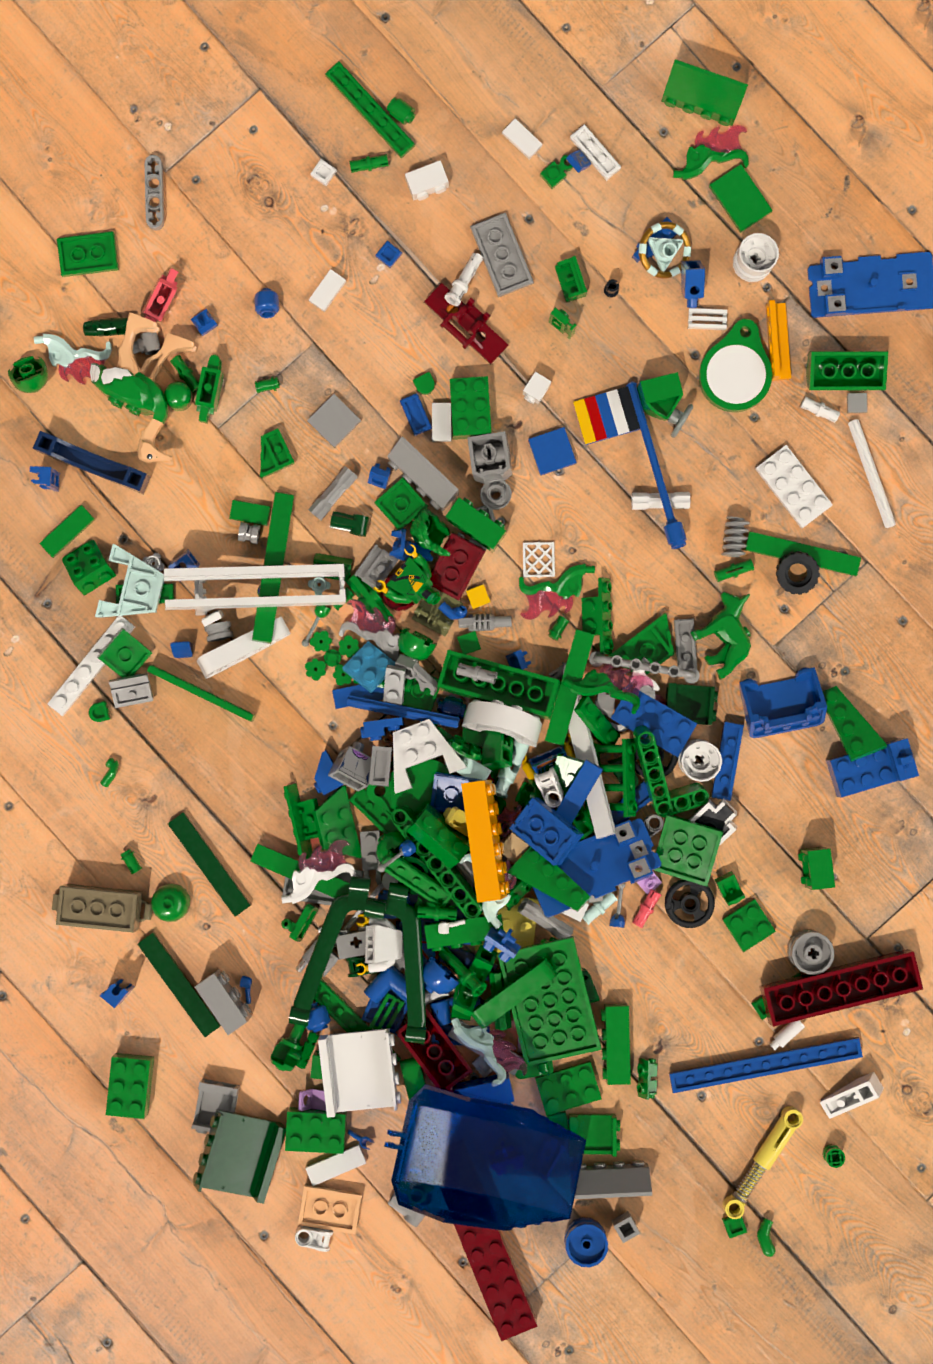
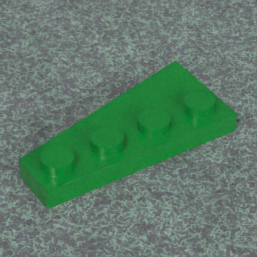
[822,686,887,762]
[507,847,591,912]

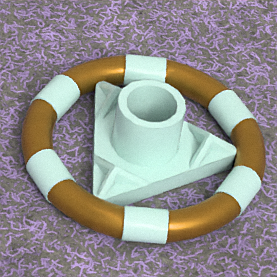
[639,222,691,279]

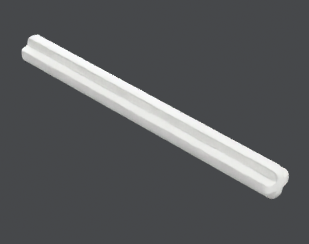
[848,419,896,528]

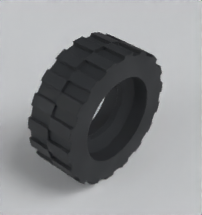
[776,551,820,595]

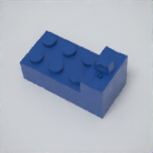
[826,738,919,798]

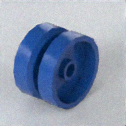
[564,1217,608,1267]

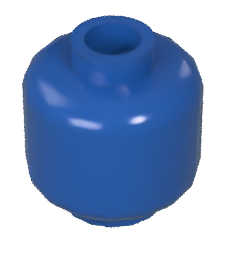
[254,288,279,318]
[306,1002,331,1033]

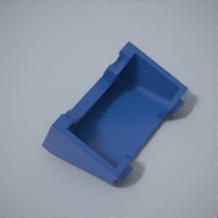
[739,667,827,738]

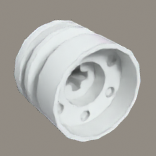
[733,233,779,282]
[678,739,722,782]

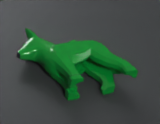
[690,592,751,680]

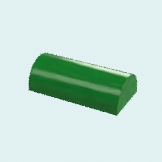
[806,351,889,390]

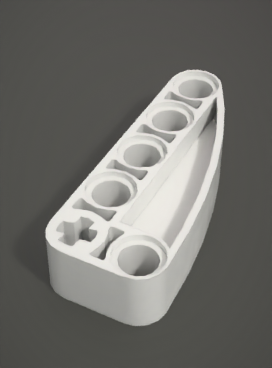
[197,617,291,679]

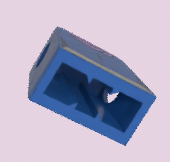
[681,260,705,308]

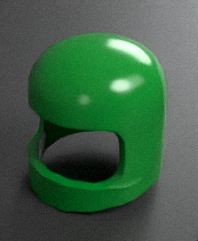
[164,382,193,411]

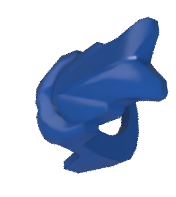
[389,529,433,561]

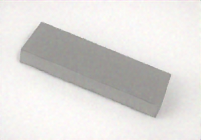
[674,619,697,677]

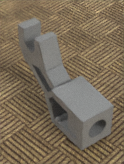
[395,654,437,696]

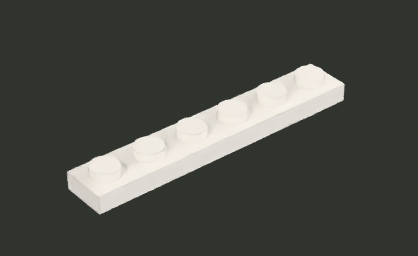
[48,616,135,716]

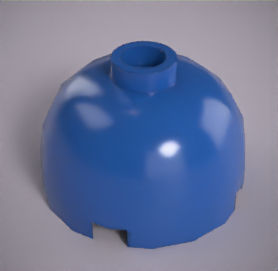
[423,956,460,994]

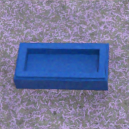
[400,393,432,436]

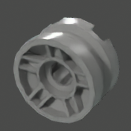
[204,621,234,642]

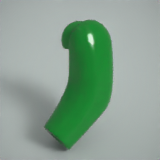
[757,1218,776,1257]

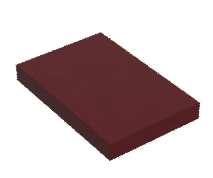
[430,532,486,601]

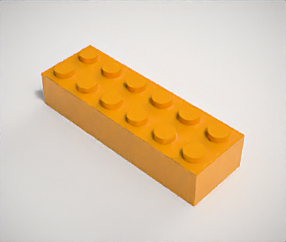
[461,780,510,903]

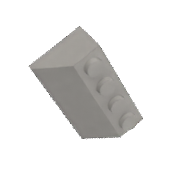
[387,436,459,511]
[570,1160,652,1199]

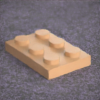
[298,1185,362,1234]

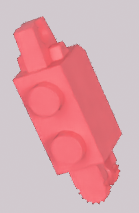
[141,268,178,322]

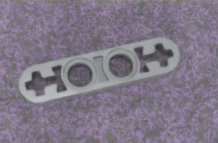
[144,155,164,231]

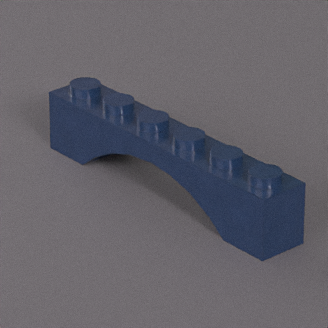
[33,431,151,495]

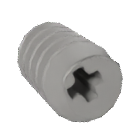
[721,517,750,557]

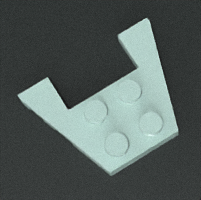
[95,544,164,618]

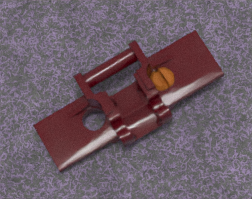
[424,283,509,365]

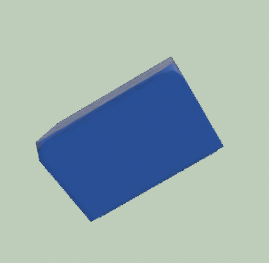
[170,641,193,658]

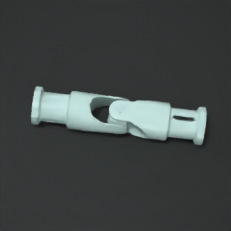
[495,739,529,799]

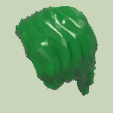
[410,508,451,556]

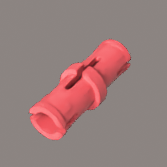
[632,889,662,928]

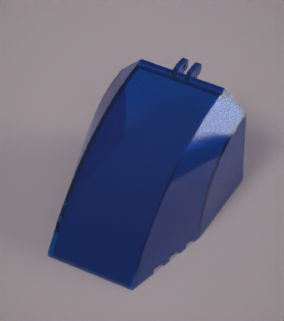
[384,1084,586,1231]

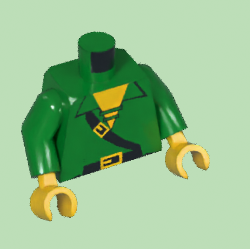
[373,544,435,604]

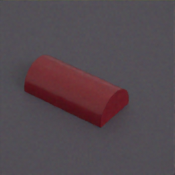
[395,1008,473,1095]

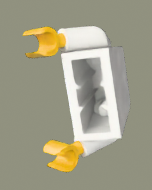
[356,914,404,975]

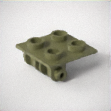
[412,587,463,637]

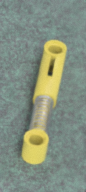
[723,1106,803,1219]

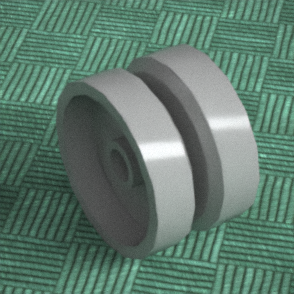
[787,930,834,975]

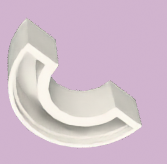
[462,700,542,747]

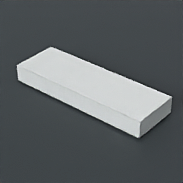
[570,124,621,181]
[305,1144,366,1186]

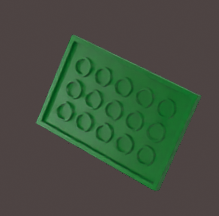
[497,936,602,1066]

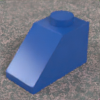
[313,750,344,795]

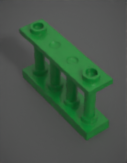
[585,739,637,817]

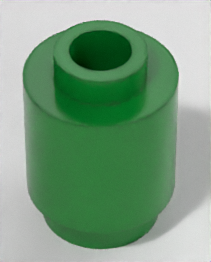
[387,97,416,125]

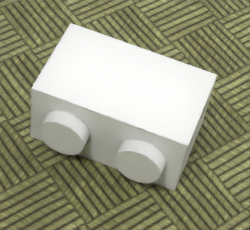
[405,161,449,201]

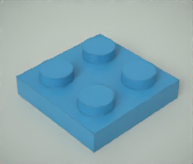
[342,641,395,693]

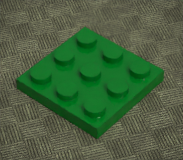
[654,814,723,886]

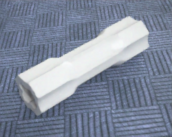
[631,492,690,510]

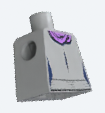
[328,742,371,791]

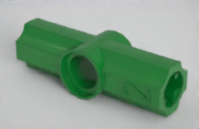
[346,575,394,627]
[489,969,512,1030]

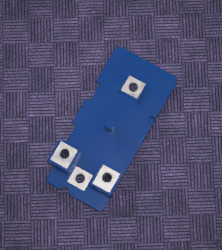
[807,252,933,318]
[533,819,661,918]

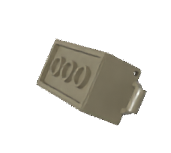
[52,884,152,933]

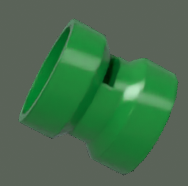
[822,1144,845,1168]

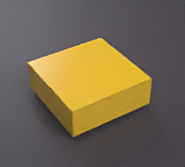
[466,584,491,609]

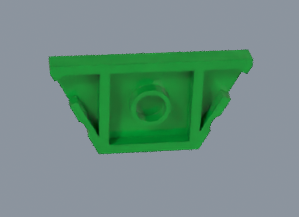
[609,613,674,675]
[312,786,362,859]

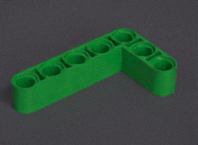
[633,725,709,817]

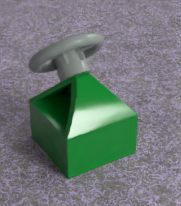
[637,372,694,438]

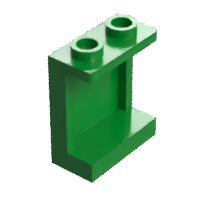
[569,1114,620,1157]

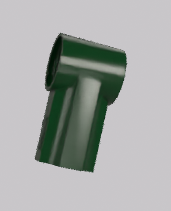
[330,511,370,537]

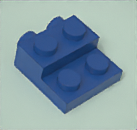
[360,717,404,741]

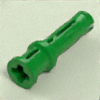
[438,947,487,997]

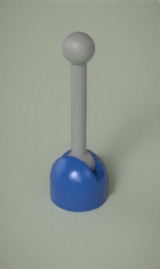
[378,840,416,872]
[609,883,625,928]

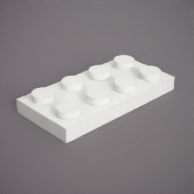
[755,445,833,529]

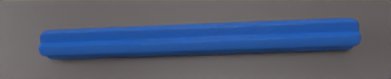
[347,695,460,728]

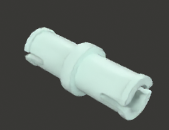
[582,892,617,925]

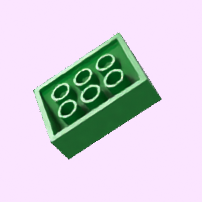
[661,59,748,126]

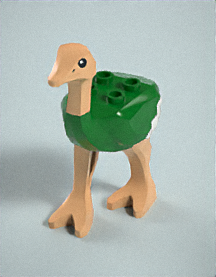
[90,312,197,463]

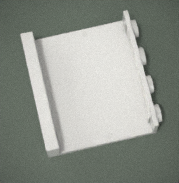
[318,1028,401,1117]

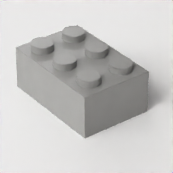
[195,969,252,1035]

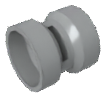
[238,522,261,544]

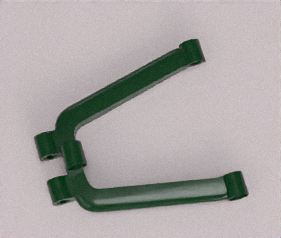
[289,876,427,1044]

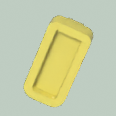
[443,807,468,837]

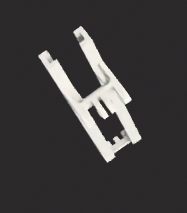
[164,564,346,616]

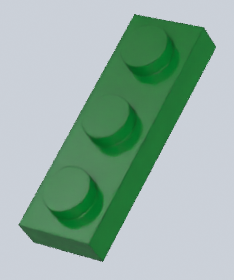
[574,696,620,745]

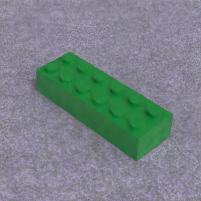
[437,650,561,720]

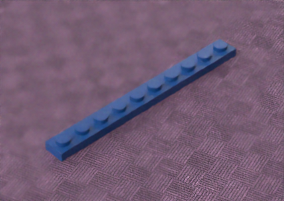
[669,1037,863,1093]

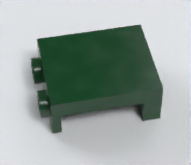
[665,683,718,725]

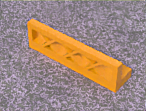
[765,300,791,381]

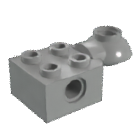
[467,431,513,510]

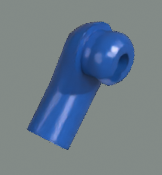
[438,601,467,620]

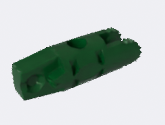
[83,317,128,337]

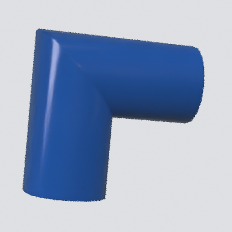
[364,965,407,1004]

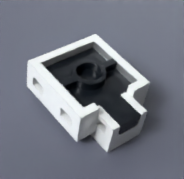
[688,799,737,846]

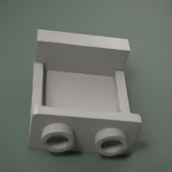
[191,1079,240,1134]

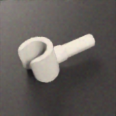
[438,919,465,934]

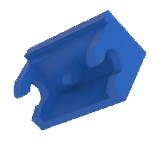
[30,466,60,492]
[100,979,135,1008]

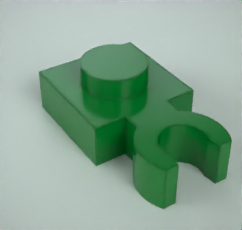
[540,155,573,189]

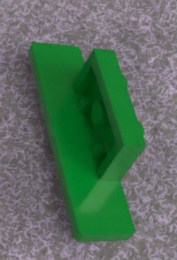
[581,577,614,655]
[283,783,318,861]

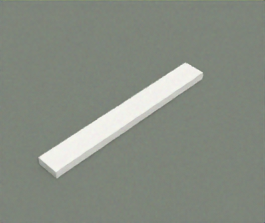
[568,695,616,839]

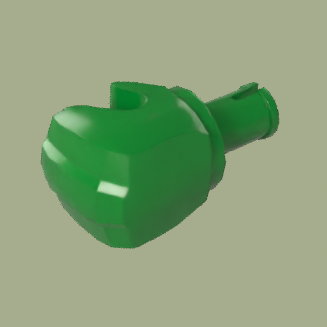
[270,1024,306,1072]

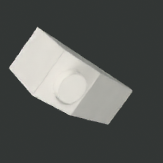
[820,1072,884,1119]

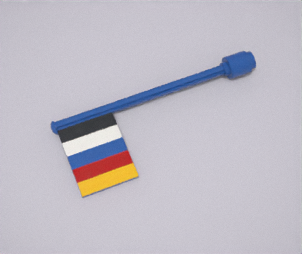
[573,381,687,549]

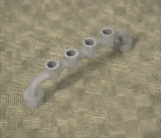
[589,651,700,684]

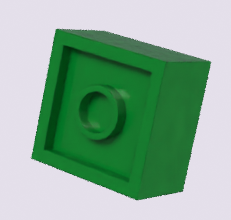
[798,847,835,890]

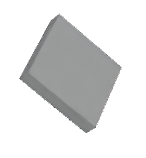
[307,394,361,448]

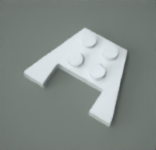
[393,719,467,794]

